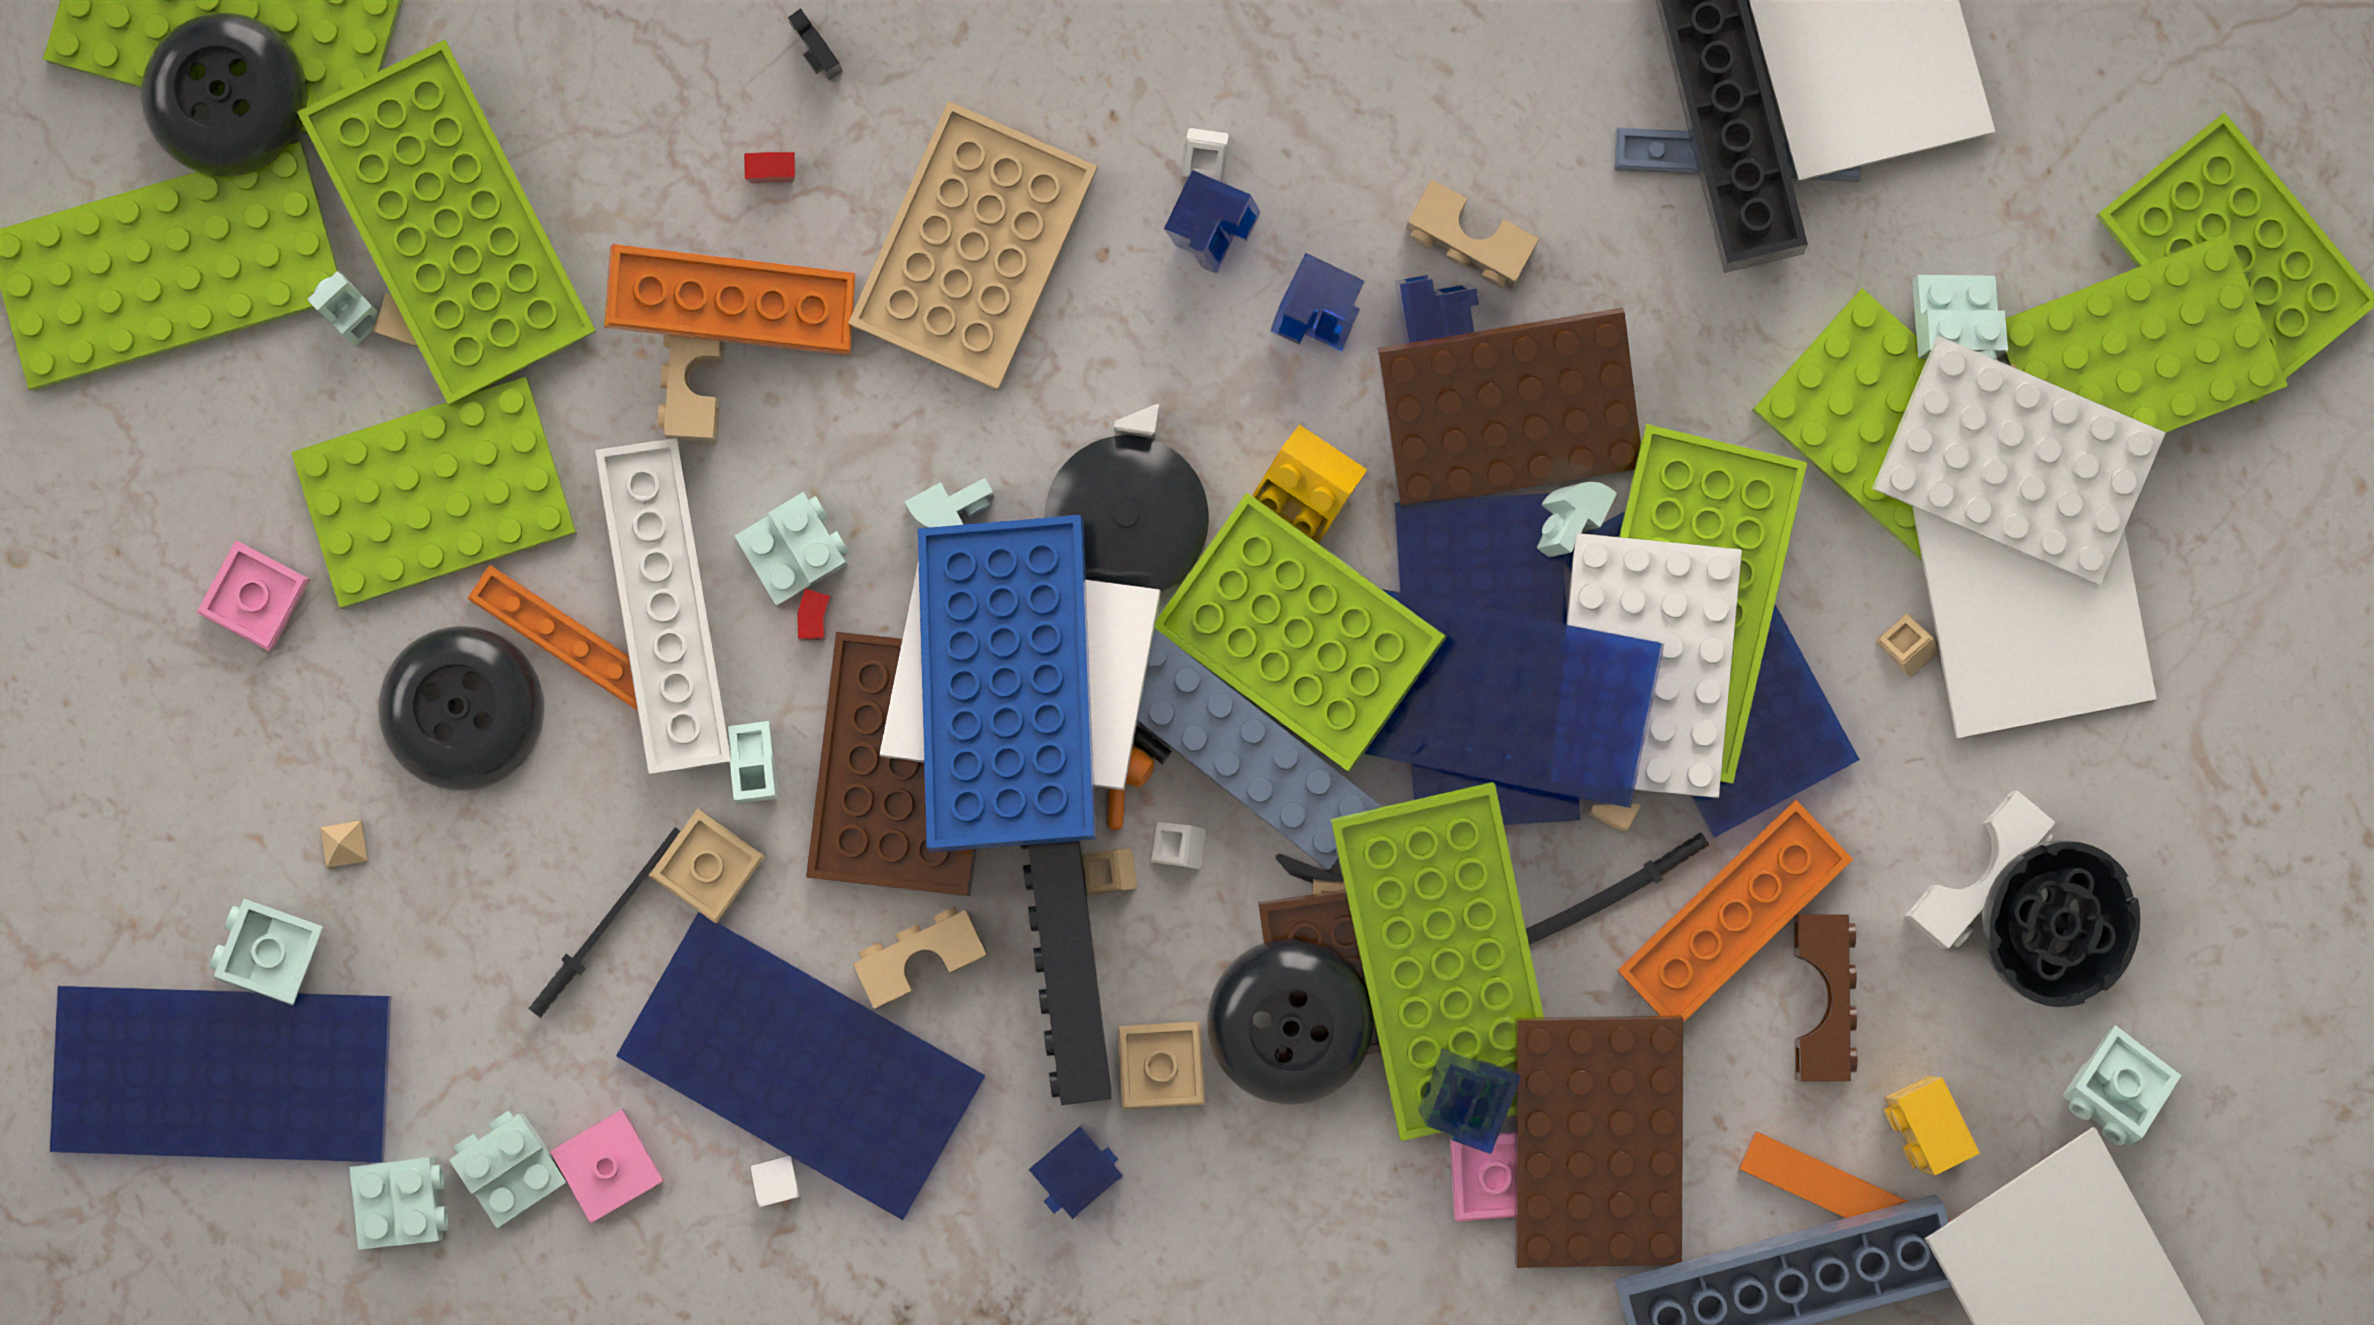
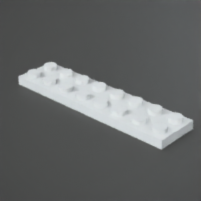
[595,438,731,776]

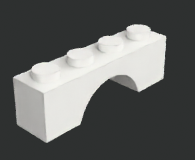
[1904,790,2055,949]

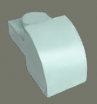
[307,271,379,347]
[904,478,994,528]
[1537,482,1617,557]
[728,721,778,804]

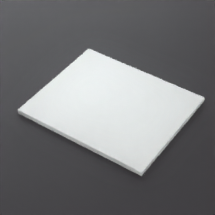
[1748,0,1996,182]
[1912,506,2157,738]
[880,563,1161,790]
[1925,1127,2205,1325]

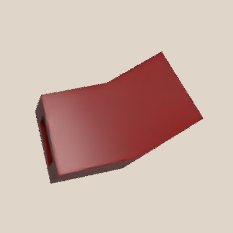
[744,152,795,183]
[797,588,832,640]

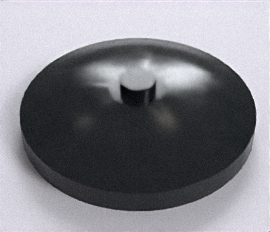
[1045,435,1209,592]

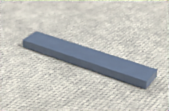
[1614,128,1861,182]

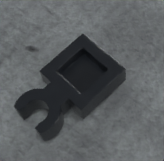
[787,8,843,80]

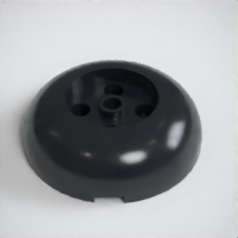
[141,13,308,177]
[378,626,544,791]
[1982,840,2141,1007]
[1207,939,1373,1105]

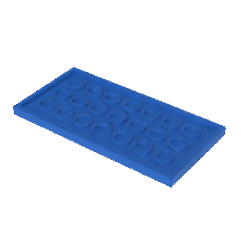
[918,515,1096,852]

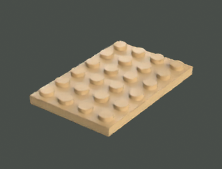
[848,101,1098,391]

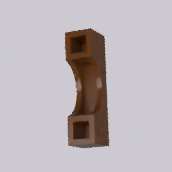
[1793,914,1858,1081]

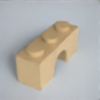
[1406,179,1539,288]
[657,335,724,443]
[853,906,988,1009]

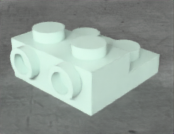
[1912,275,2008,360]
[734,492,849,607]
[209,899,323,1006]
[2062,1025,2182,1147]
[449,1111,567,1228]
[349,1156,449,1250]

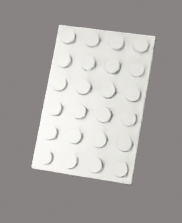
[1872,336,2166,585]
[1551,533,1742,798]

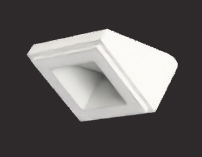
[1182,128,1229,182]
[1114,404,1159,439]
[1151,822,1206,869]
[751,1155,801,1207]

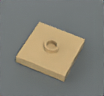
[649,808,766,924]
[1117,1021,1205,1109]

